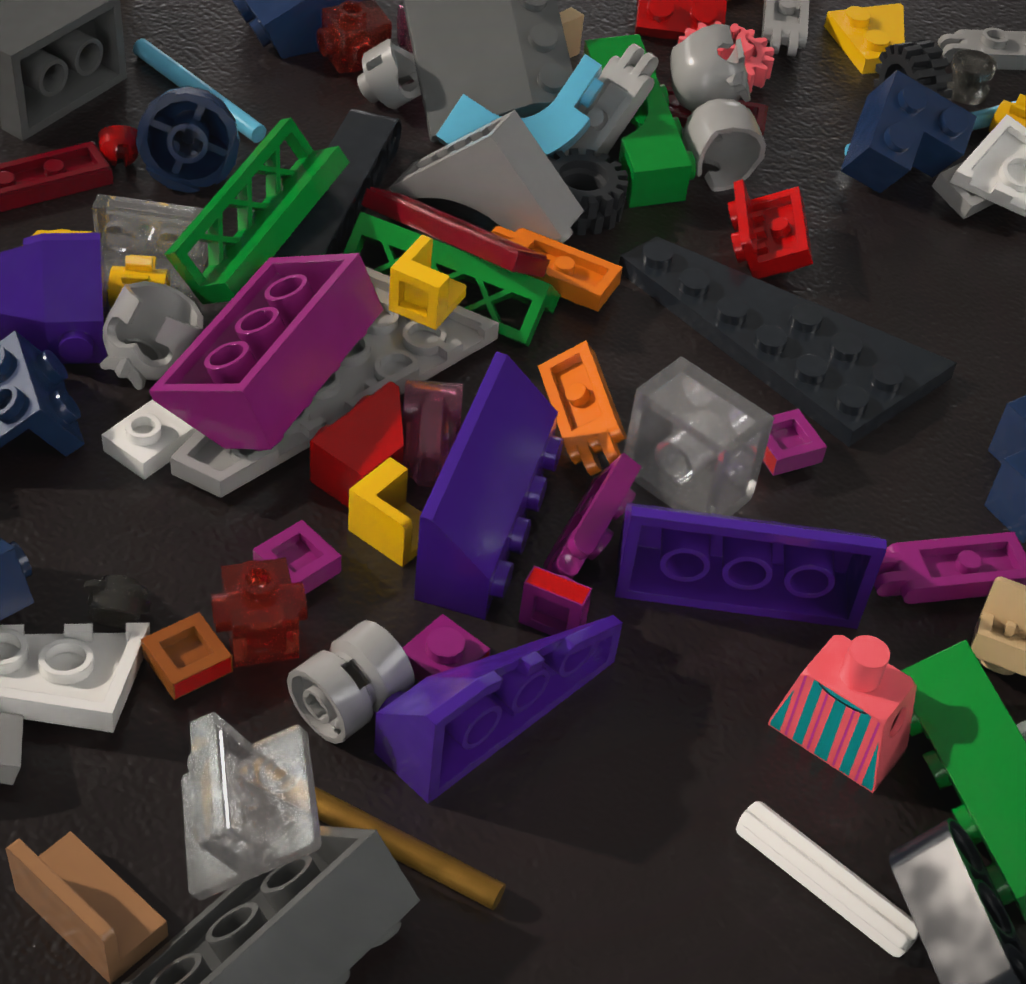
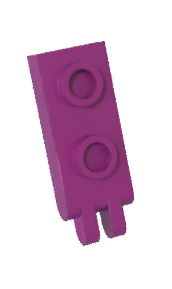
[543,452,642,578]
[874,532,1026,604]

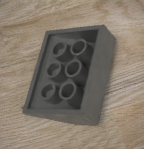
[402,0,573,142]

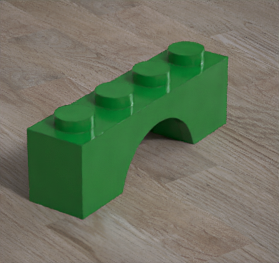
[583,34,696,208]

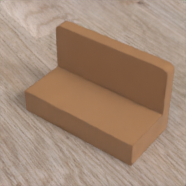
[5,831,168,984]

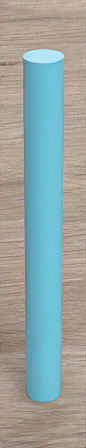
[133,38,267,143]

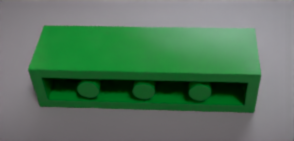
[901,640,1026,922]

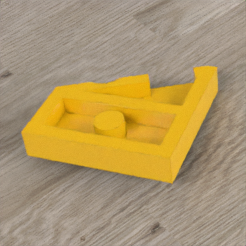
[824,3,905,74]

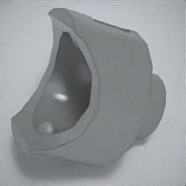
[357,39,421,109]

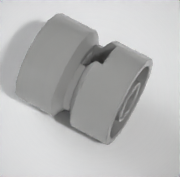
[287,620,415,744]

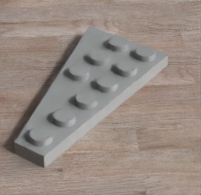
[170,266,499,498]

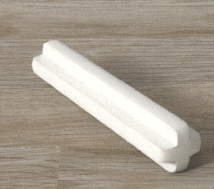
[736,801,919,958]

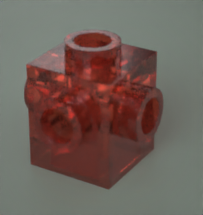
[317,0,392,73]
[211,557,308,667]

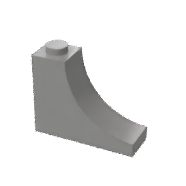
[389,110,584,243]

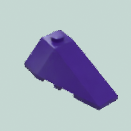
[0,233,109,364]
[374,615,623,804]

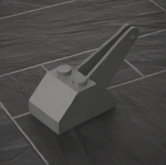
[0,0,127,141]

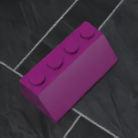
[149,253,383,451]

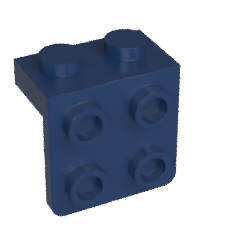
[0,330,85,457]

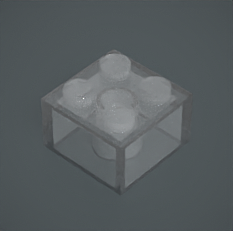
[624,356,775,516]

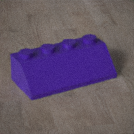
[414,352,563,620]
[615,503,887,629]

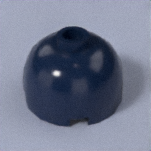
[136,86,240,193]

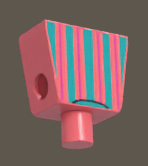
[768,635,917,793]

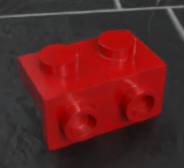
[635,0,727,40]
[728,179,813,279]

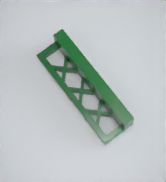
[164,117,350,305]
[343,212,561,347]

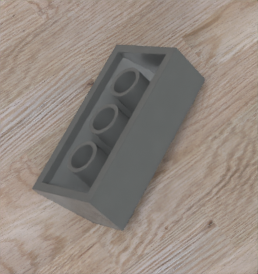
[121,824,420,984]

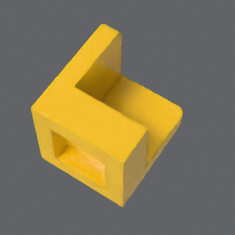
[388,235,467,330]
[348,457,422,568]

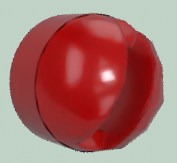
[98,125,140,167]

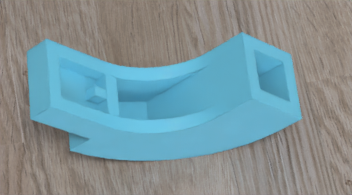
[436,54,604,159]

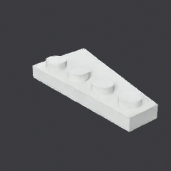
[950,114,1026,217]
[0,623,150,733]

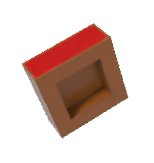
[141,612,233,700]

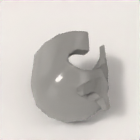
[670,24,751,112]
[681,98,766,192]
[100,281,203,390]

